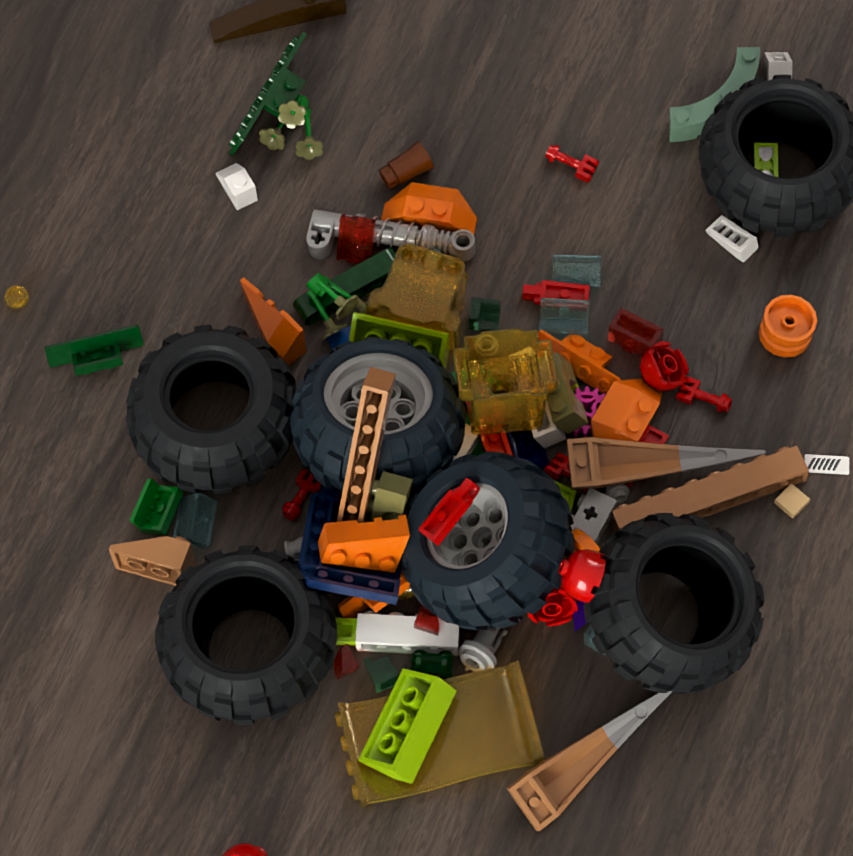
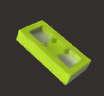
[753,142,778,177]

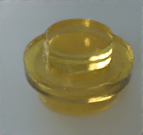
[5,285,29,309]

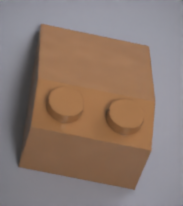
[109,536,196,586]

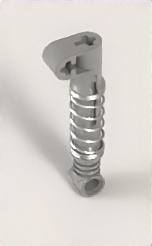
[306,209,476,261]

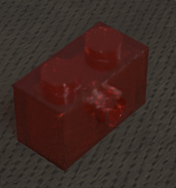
[608,308,664,356]

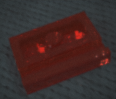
[336,213,376,264]

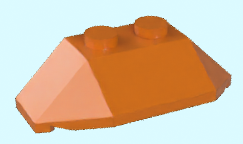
[381,182,477,235]
[590,378,663,442]

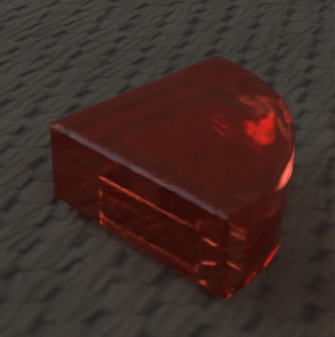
[414,604,439,636]
[334,644,360,679]

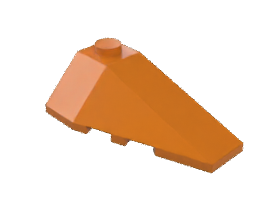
[240,277,307,366]

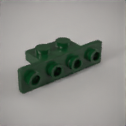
[44,324,144,376]

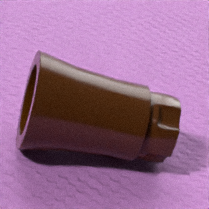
[378,141,434,189]

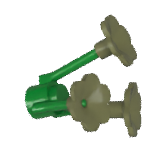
[259,94,323,160]
[306,272,376,340]

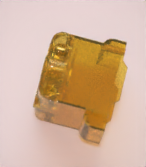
[366,244,469,352]
[453,328,558,435]

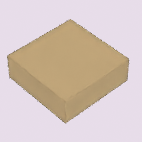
[774,483,810,519]

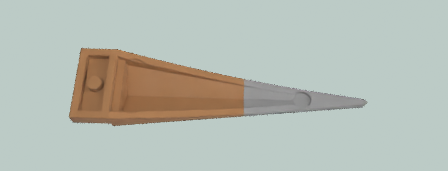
[566,437,766,490]
[506,691,673,831]

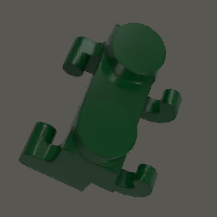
[411,649,453,686]

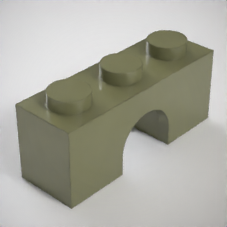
[536,352,588,434]
[366,471,413,522]

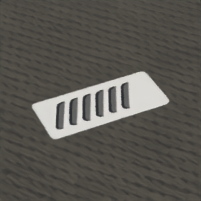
[805,454,849,475]

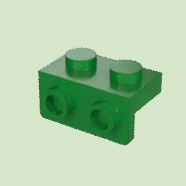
[130,478,184,535]

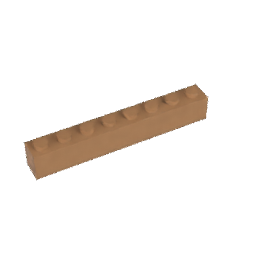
[337,367,396,523]
[611,446,809,532]

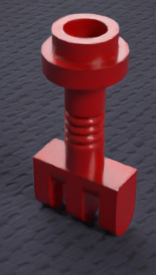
[545,144,599,182]
[675,376,732,413]
[544,453,597,494]
[282,469,323,521]

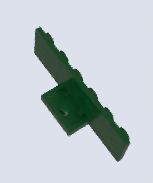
[228,31,307,156]

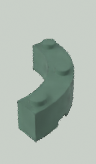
[668,47,760,142]

